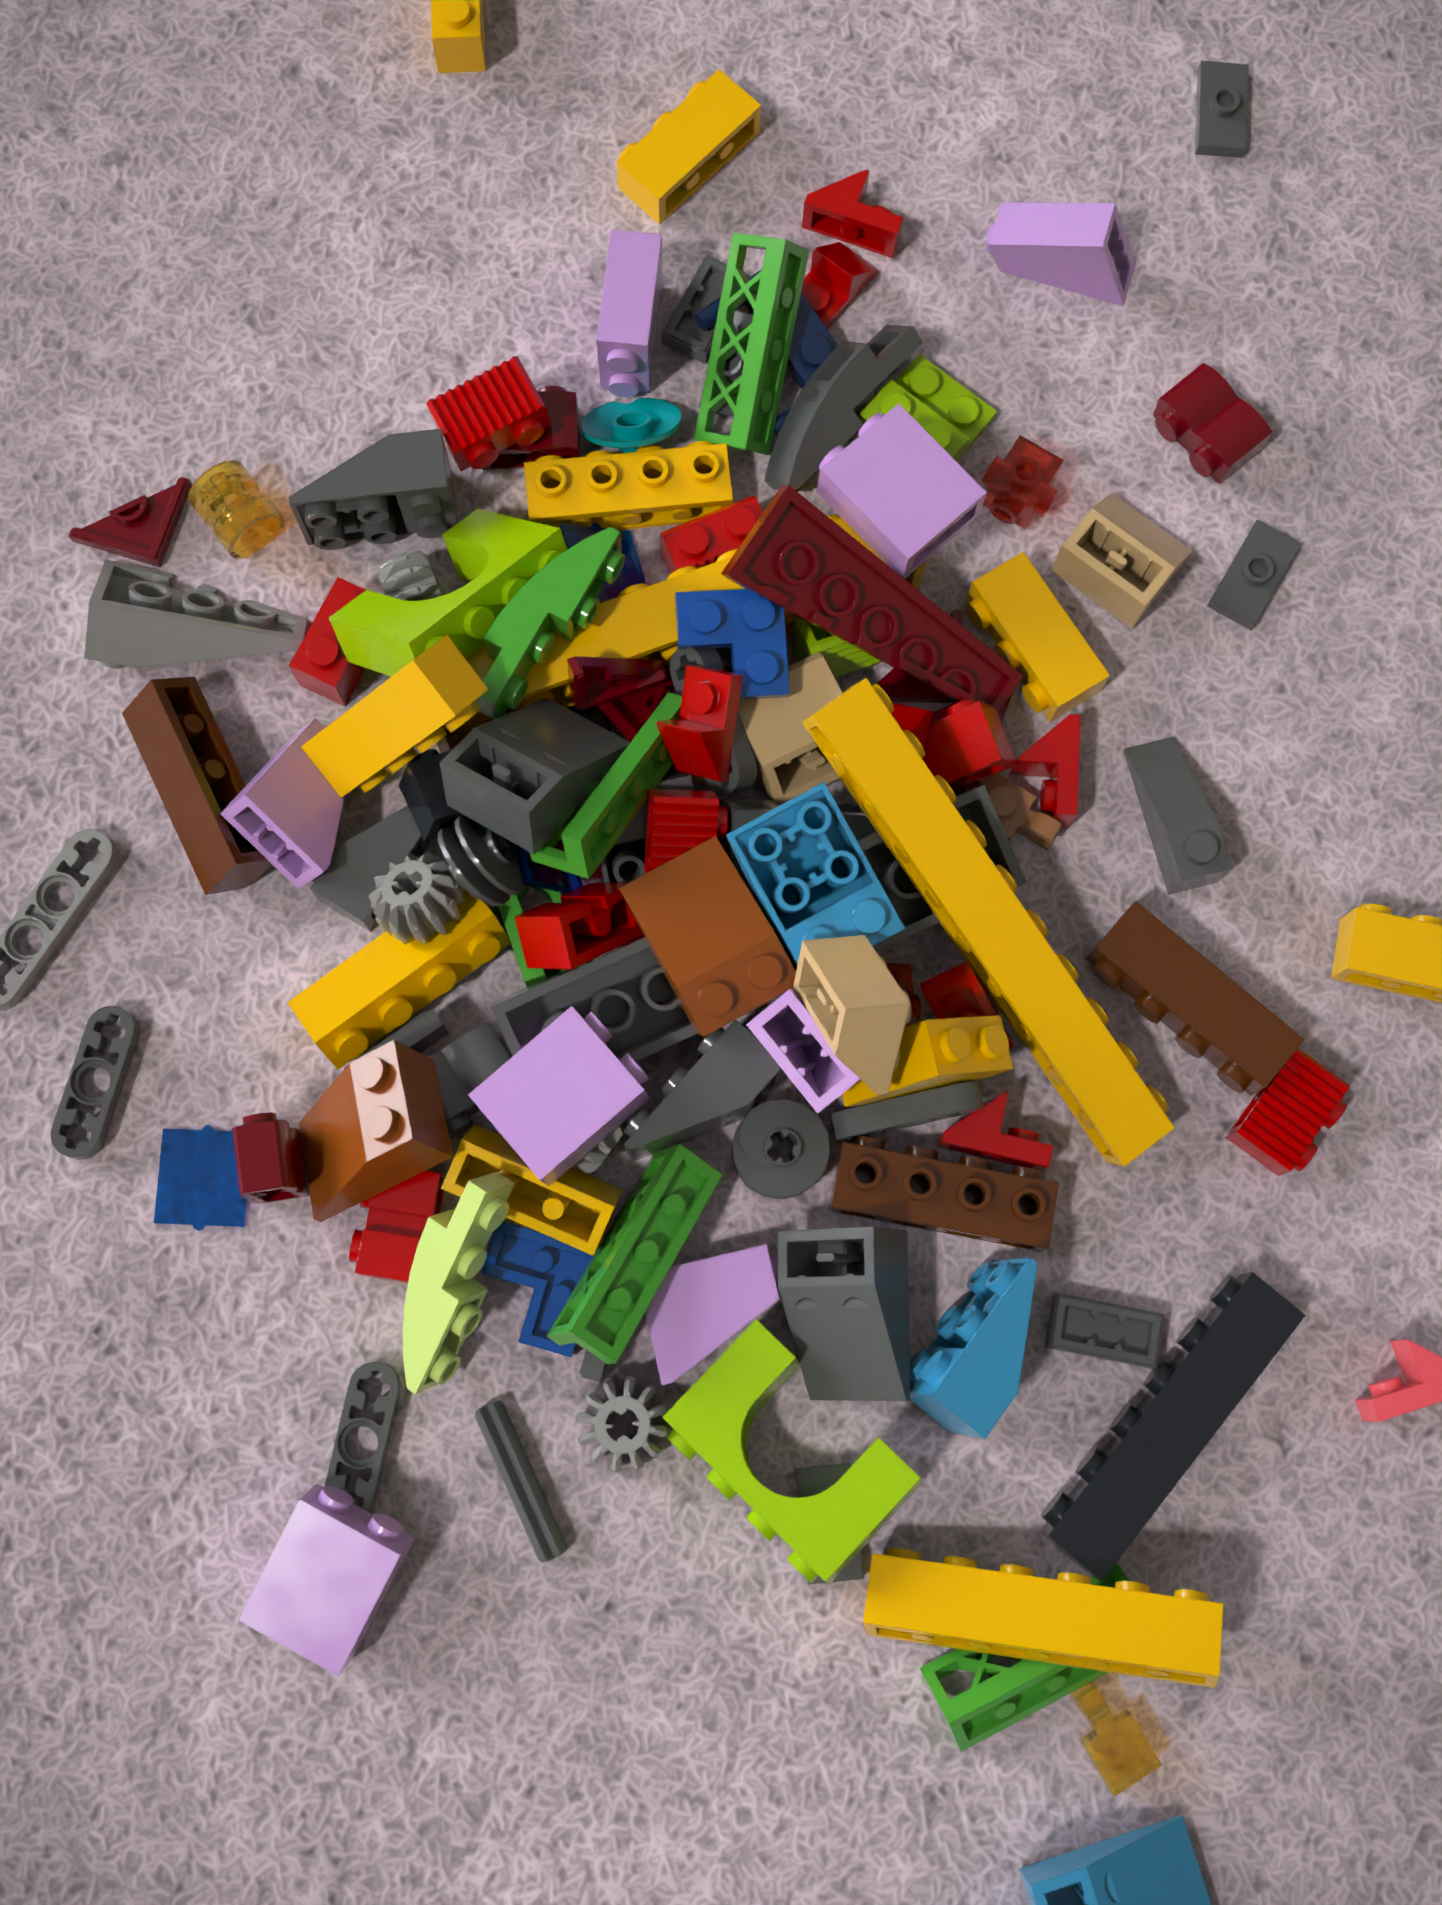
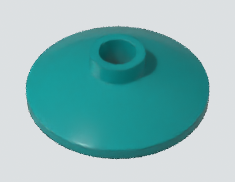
[581,398,682,453]

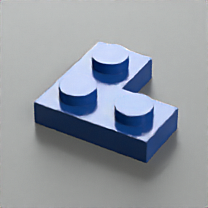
[674,589,790,700]
[481,1221,598,1358]

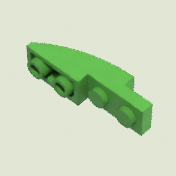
[477,527,625,719]

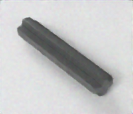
[475,1401,567,1563]

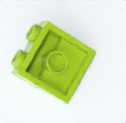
[858,354,997,463]

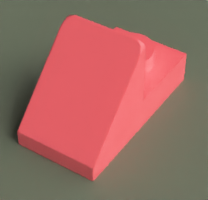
[1355,1339,1442,1422]

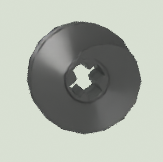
[437,815,529,906]
[731,1099,831,1199]

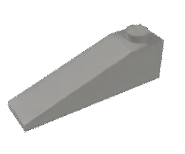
[84,560,307,669]

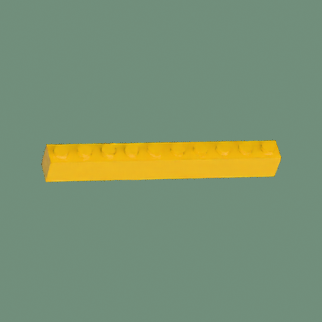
[802,678,1175,1167]

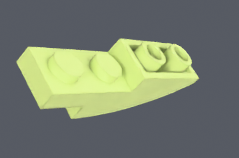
[403,1172,515,1395]

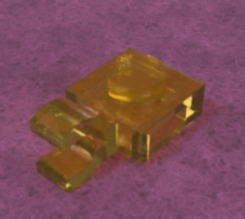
[1070,1683,1162,1797]

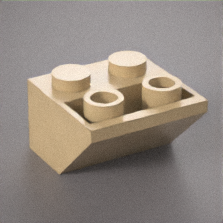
[1051,493,1193,629]
[738,652,842,801]
[793,935,911,1095]

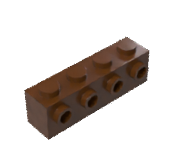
[122,676,272,895]
[1085,901,1305,1096]
[828,1136,1059,1252]

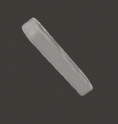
[0,829,118,1011]

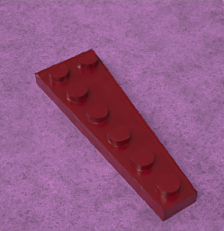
[721,485,1023,713]

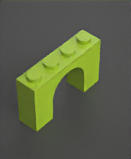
[329,509,568,677]
[662,1319,923,1585]

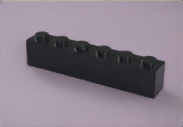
[1040,1272,1306,1581]

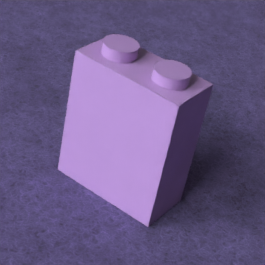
[596,229,663,397]
[817,403,987,579]
[468,1006,651,1186]
[238,1484,415,1676]

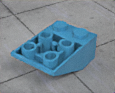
[726,782,905,971]
[910,1258,1038,1439]
[1019,1815,1212,1905]

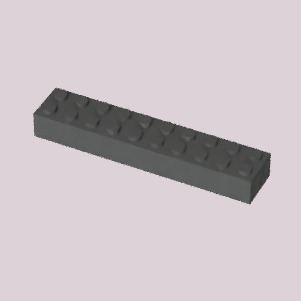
[490,785,1027,1062]

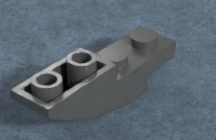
[764,325,923,491]

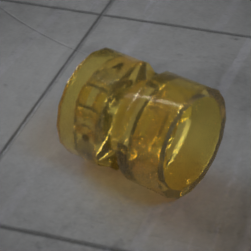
[188,460,285,559]

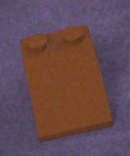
[618,836,796,1037]
[299,1040,453,1222]

